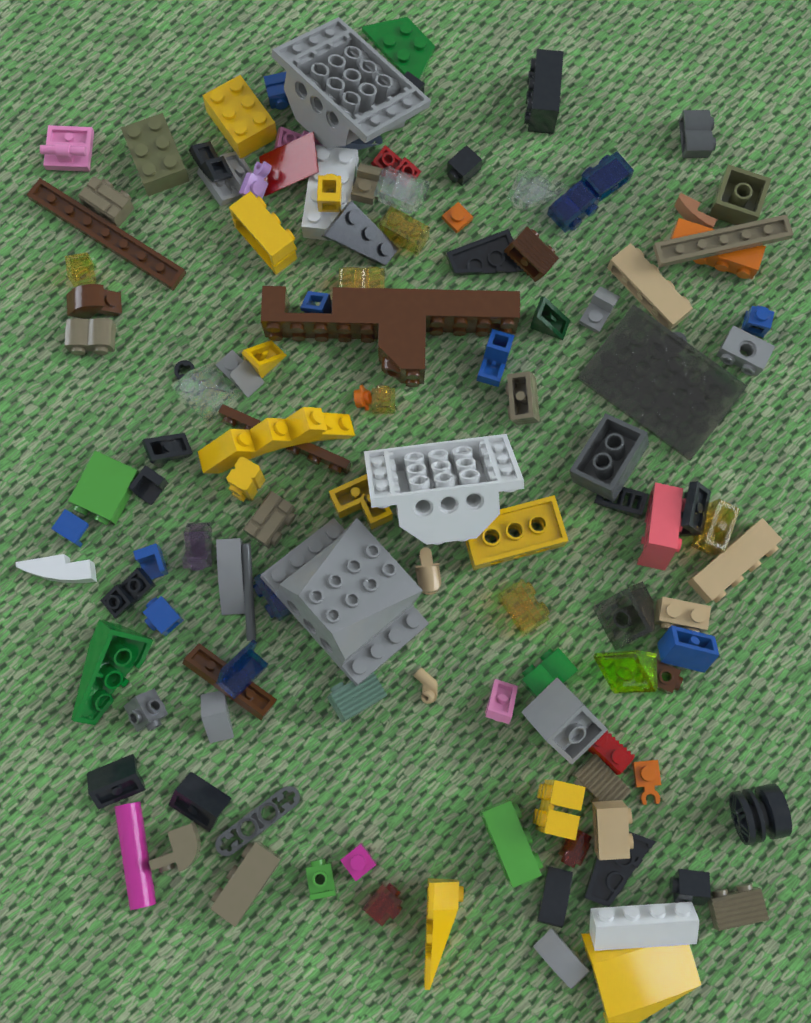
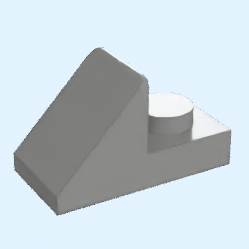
[579,286,620,334]
[216,350,265,398]

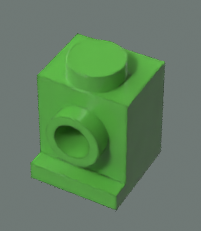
[306,858,337,900]

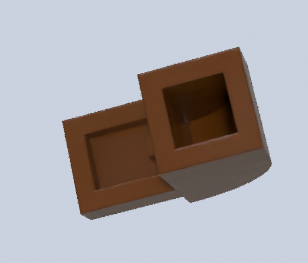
[66,284,122,319]

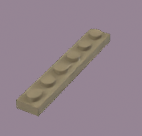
[653,214,794,268]

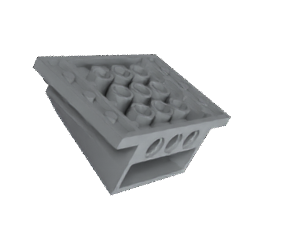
[271,17,431,148]
[260,518,429,686]

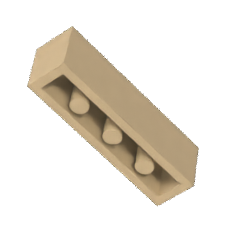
[607,243,693,332]
[688,518,783,603]

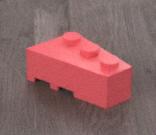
[637,482,686,571]

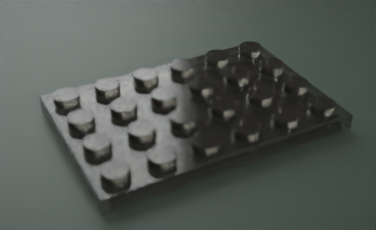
[577,304,748,461]

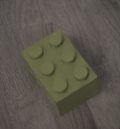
[121,113,190,196]

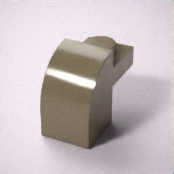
[351,163,384,205]
[149,822,201,873]

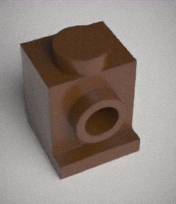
[641,658,683,694]

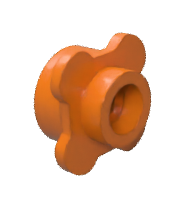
[354,385,372,411]

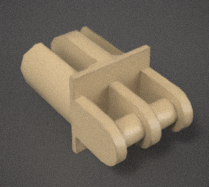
[415,547,441,595]

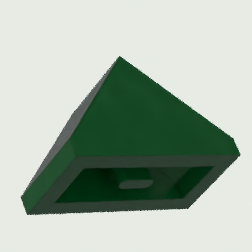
[530,296,571,340]

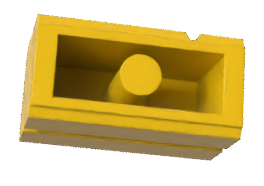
[226,457,265,502]

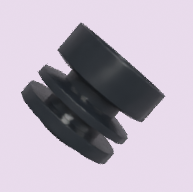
[729,783,792,845]

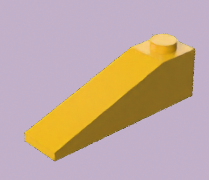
[424,878,464,990]

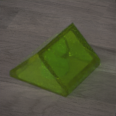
[593,650,658,694]

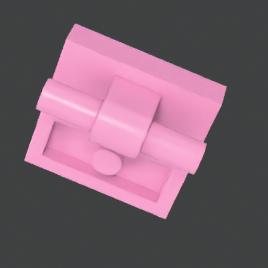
[40,125,94,172]

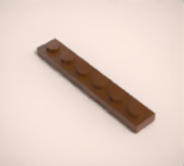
[218,404,351,475]

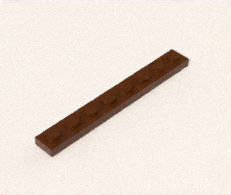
[27,178,187,291]

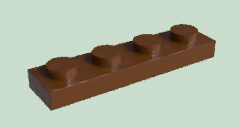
[182,643,277,721]

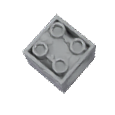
[521,678,608,765]

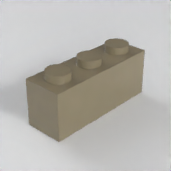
[210,841,282,927]

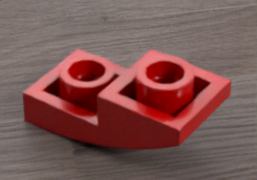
[371,145,422,189]

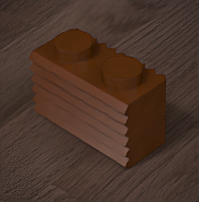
[504,226,559,282]

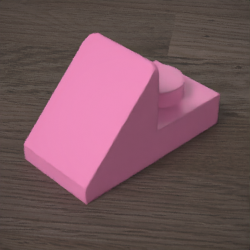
[485,679,518,724]

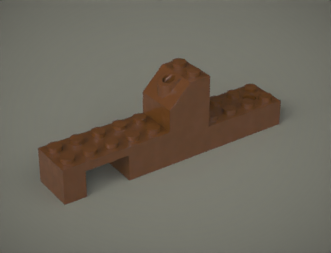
[261,286,520,387]

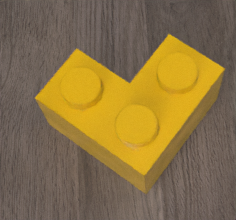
[329,474,393,530]

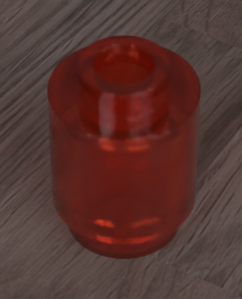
[558,829,592,868]

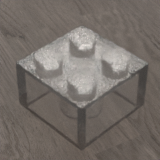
[373,166,431,214]

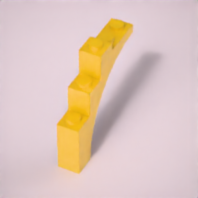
[198,407,355,474]

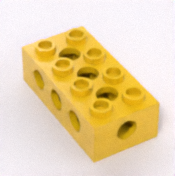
[465,495,569,570]

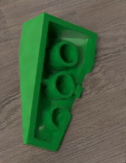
[71,619,153,725]

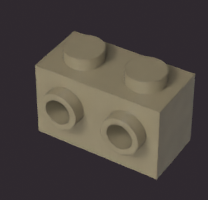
[506,371,540,425]

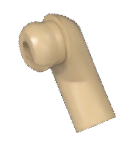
[414,667,438,704]

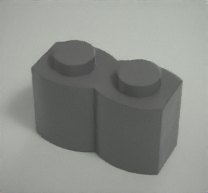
[679,110,716,158]

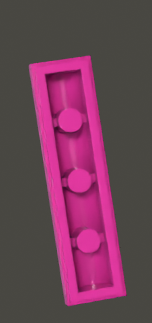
[114,801,156,910]

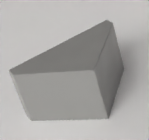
[201,691,234,743]

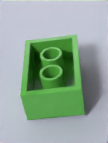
[479,799,543,888]

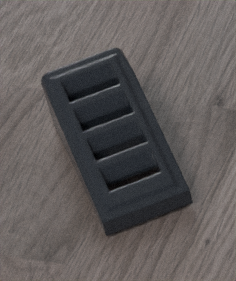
[594,487,648,519]

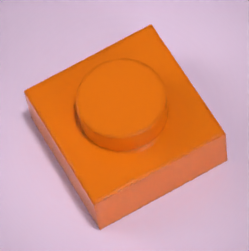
[442,202,473,233]

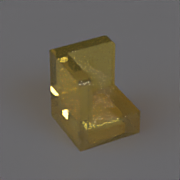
[65,252,97,287]

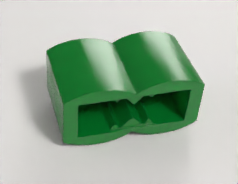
[520,648,578,698]

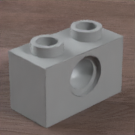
[716,325,775,376]

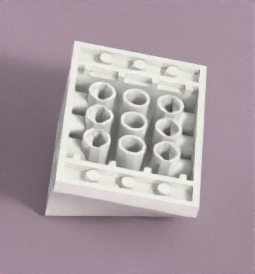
[364,434,524,545]

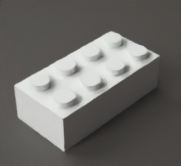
[301,145,359,241]

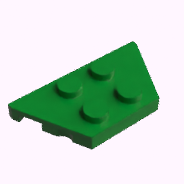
[362,17,435,80]

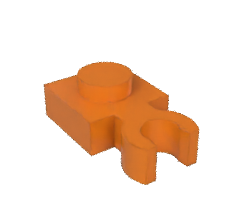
[632,760,662,805]

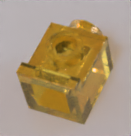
[372,385,395,414]

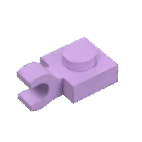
[239,161,272,199]

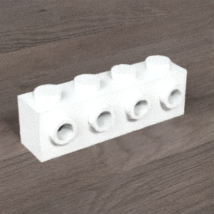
[589,902,700,951]

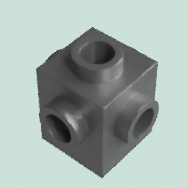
[124,688,168,732]

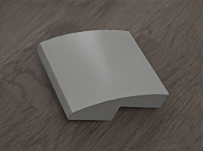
[197,151,253,206]

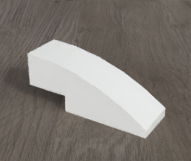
[16,554,97,583]

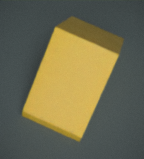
[242,340,287,378]

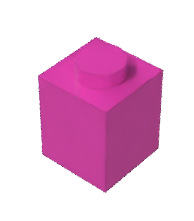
[340,842,377,881]

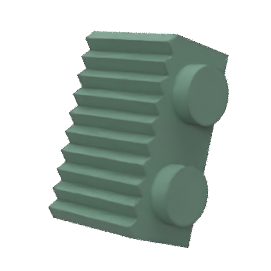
[327,672,387,723]

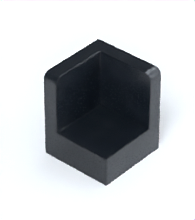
[129,465,168,505]

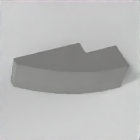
[216,538,245,615]

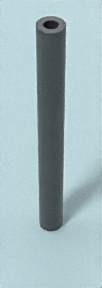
[241,543,256,641]

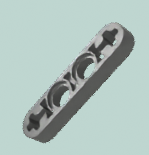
[215,786,300,856]

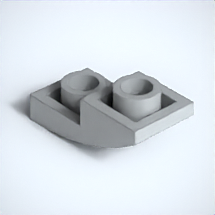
[533,928,590,989]

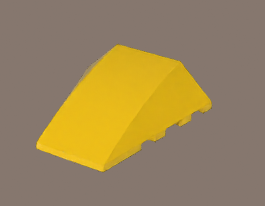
[581,933,701,1023]

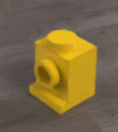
[317,174,342,212]

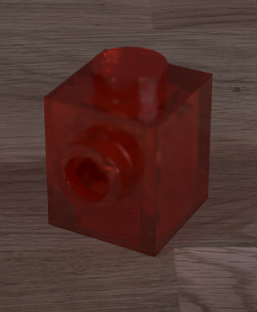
[362,882,402,926]

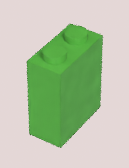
[68,451,140,526]

